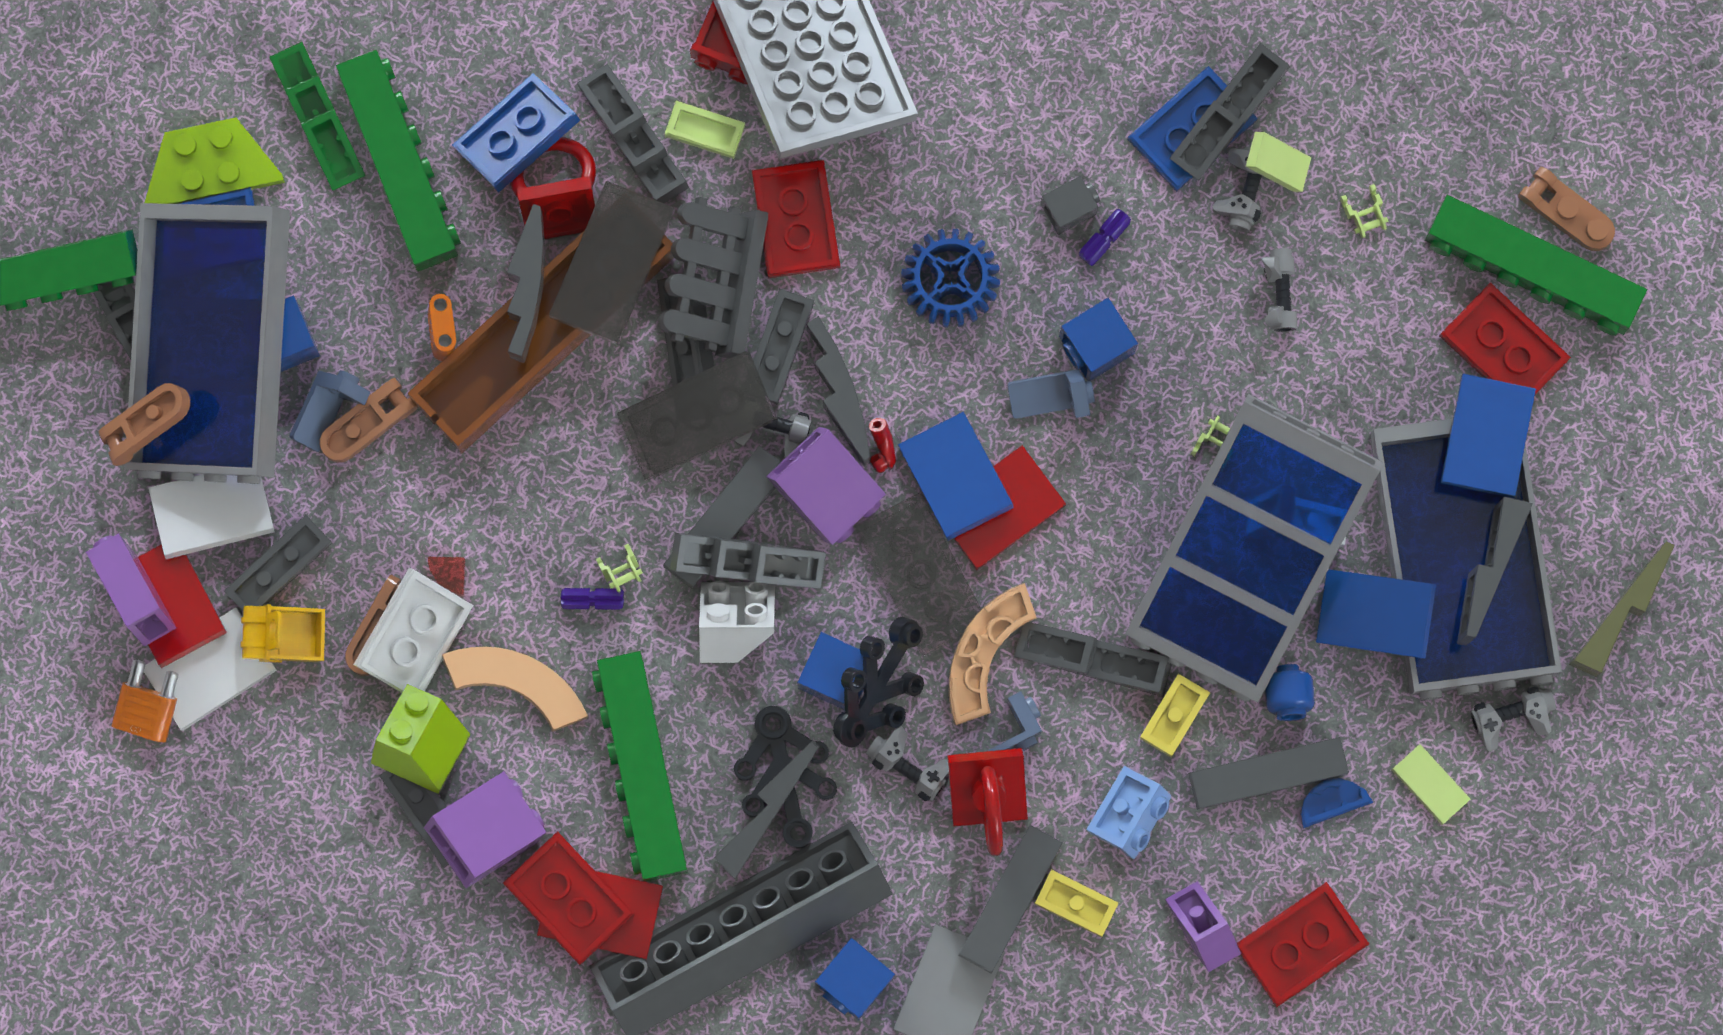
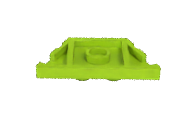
[144,117,285,204]

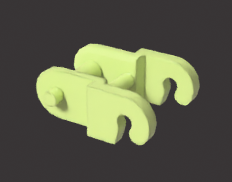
[1340,184,1388,238]
[1191,415,1241,471]
[596,544,643,592]

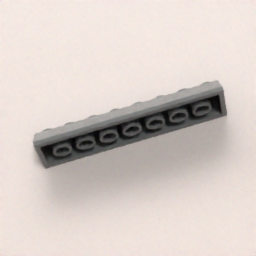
[589,821,893,1035]

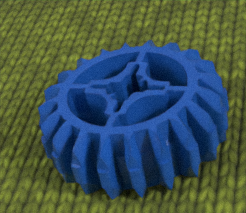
[901,229,1000,328]

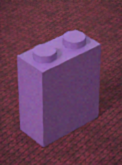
[766,426,886,545]
[86,534,177,646]
[424,771,547,889]

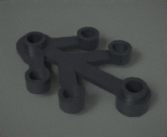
[833,617,924,748]
[734,706,837,849]

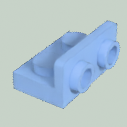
[1086,766,1171,859]

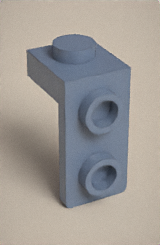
[1007,369,1095,419]
[289,370,370,452]
[988,691,1042,751]

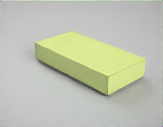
[664,101,745,159]
[1246,132,1311,192]
[1391,744,1471,825]

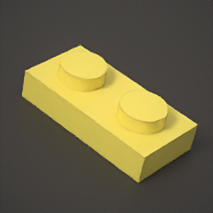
[1140,673,1210,757]
[1035,869,1118,937]

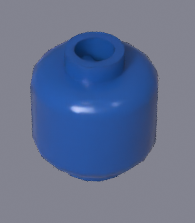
[1265,664,1315,721]

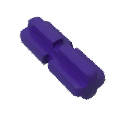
[1079,209,1131,266]
[561,588,624,610]

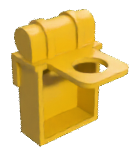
[240,604,325,663]

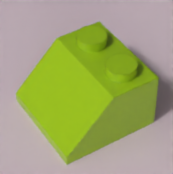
[371,684,470,794]

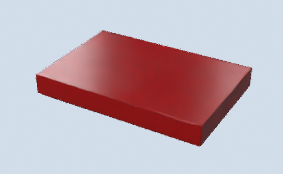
[752,160,841,279]
[1439,282,1571,395]
[953,445,1066,570]
[138,544,227,668]
[503,831,635,965]
[537,871,663,959]
[1237,882,1369,1008]

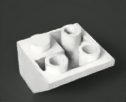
[699,581,775,663]

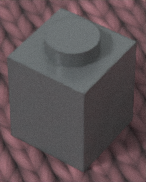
[1041,176,1100,235]

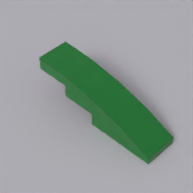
[269,42,366,191]

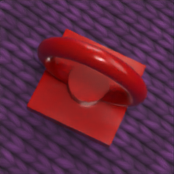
[510,137,598,239]
[947,748,1028,856]

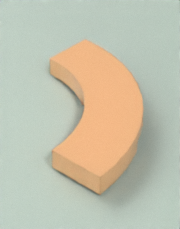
[949,583,1037,725]
[442,647,588,732]

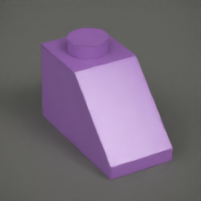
[1165,881,1241,972]

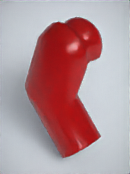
[869,417,896,473]

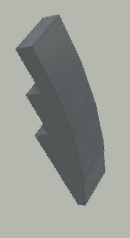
[577,64,689,207]
[507,204,545,363]
[807,316,870,466]
[670,532,826,589]

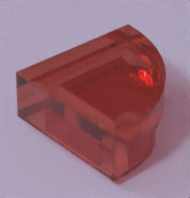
[428,557,466,596]

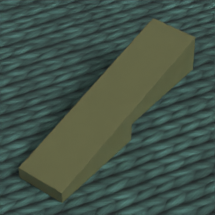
[1569,541,1675,677]

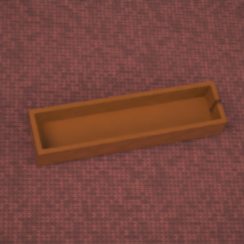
[408,194,674,454]

